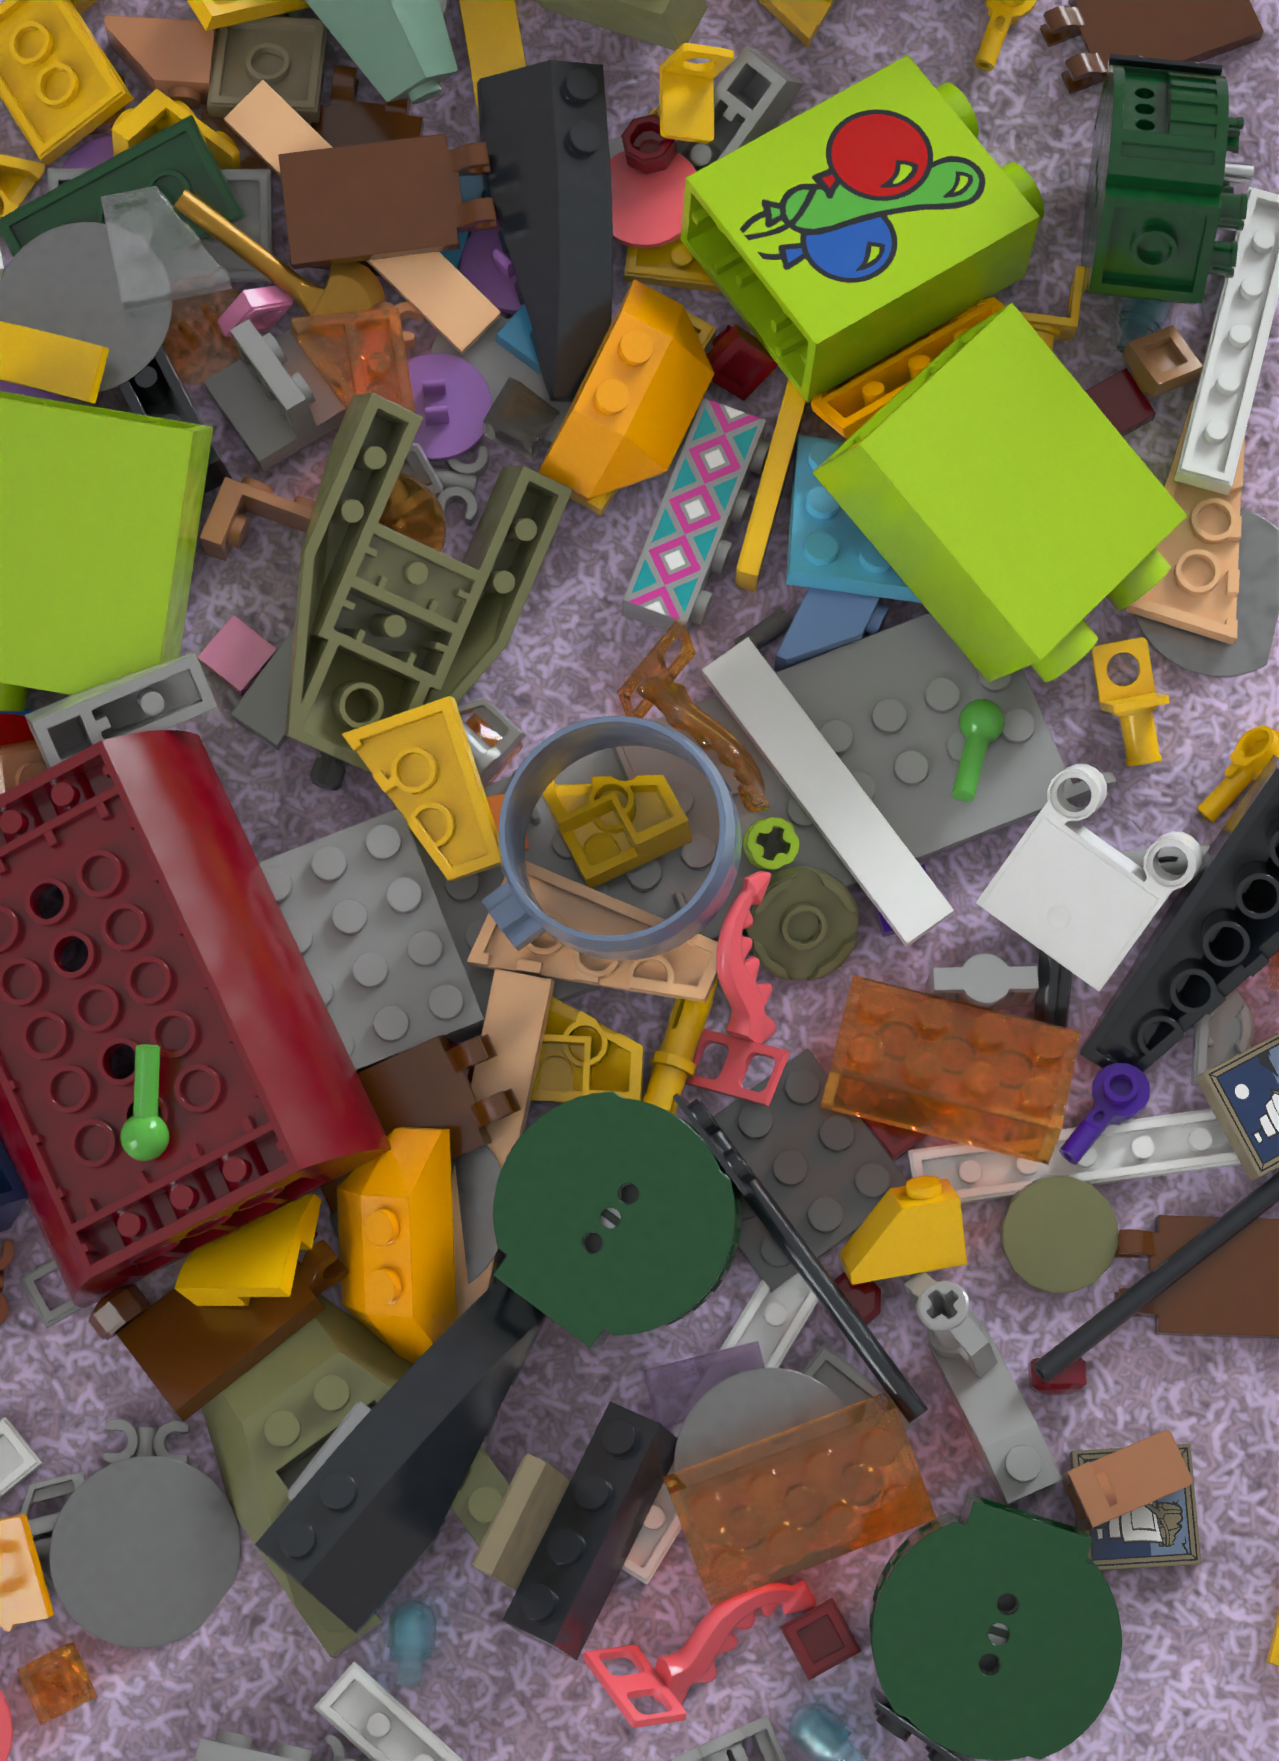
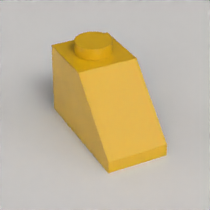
[839,1176,967,1285]

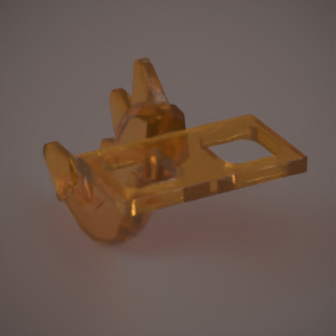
[617,618,771,812]

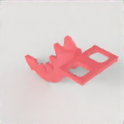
[685,871,790,1107]
[583,1580,816,1728]

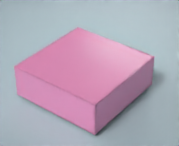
[217,285,295,338]
[197,615,277,697]

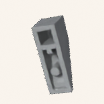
[676,47,805,171]
[24,652,218,769]
[928,1320,1063,1505]

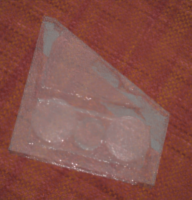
[100,186,232,310]

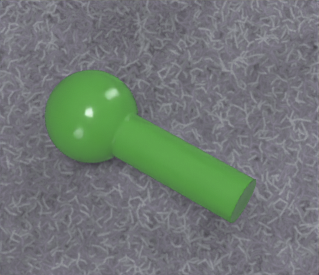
[952,699,1005,802]
[120,1044,169,1161]

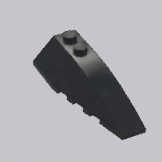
[477,60,613,403]
[1080,755,1279,1072]
[255,1279,547,1634]

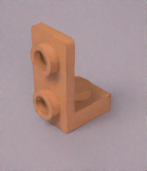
[199,477,316,561]
[1061,1430,1193,1531]

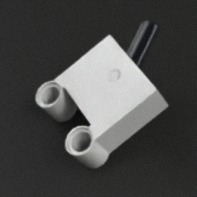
[976,764,1202,1034]

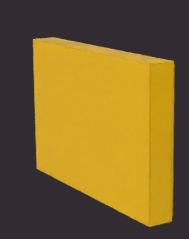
[0,0,134,166]

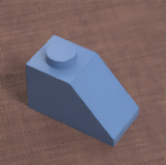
[774,588,890,672]

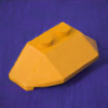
[538,279,715,501]
[811,297,1006,439]
[337,1127,457,1364]

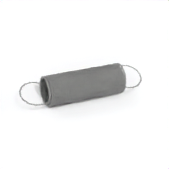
[734,605,800,650]

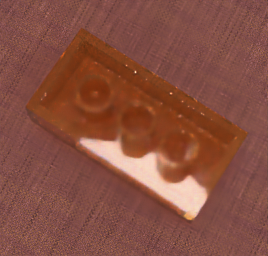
[820,975,1081,1165]
[662,1393,937,1605]

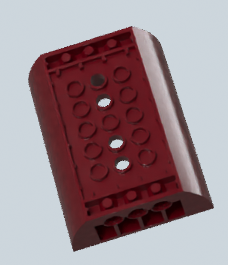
[0,730,391,1308]

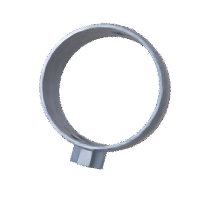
[481,716,742,961]

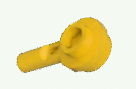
[973,0,1037,71]
[1196,726,1279,824]

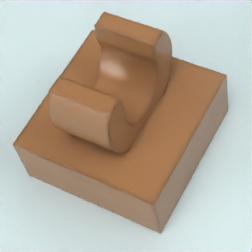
[1122,325,1203,398]

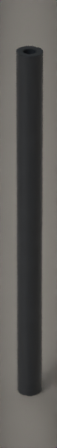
[714,1128,928,1423]
[1032,1171,1279,1383]

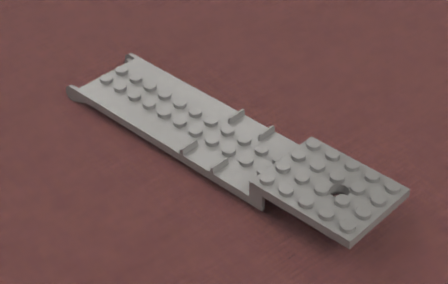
[259,612,1117,1073]

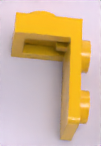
[112,88,240,169]

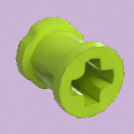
[742,817,800,870]

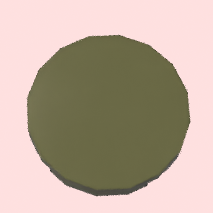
[744,866,860,981]
[1000,1175,1118,1293]

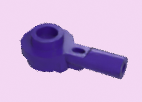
[1059,1063,1150,1165]

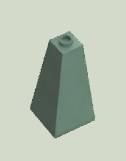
[305,0,458,105]

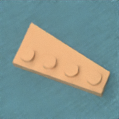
[1125,401,1245,645]
[467,860,718,1003]

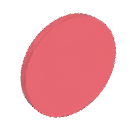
[610,151,697,249]

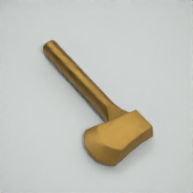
[173,189,385,346]

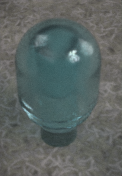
[1117,298,1171,353]
[387,1600,436,1687]
[789,1703,867,1761]

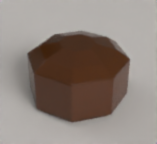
[89,1284,150,1340]

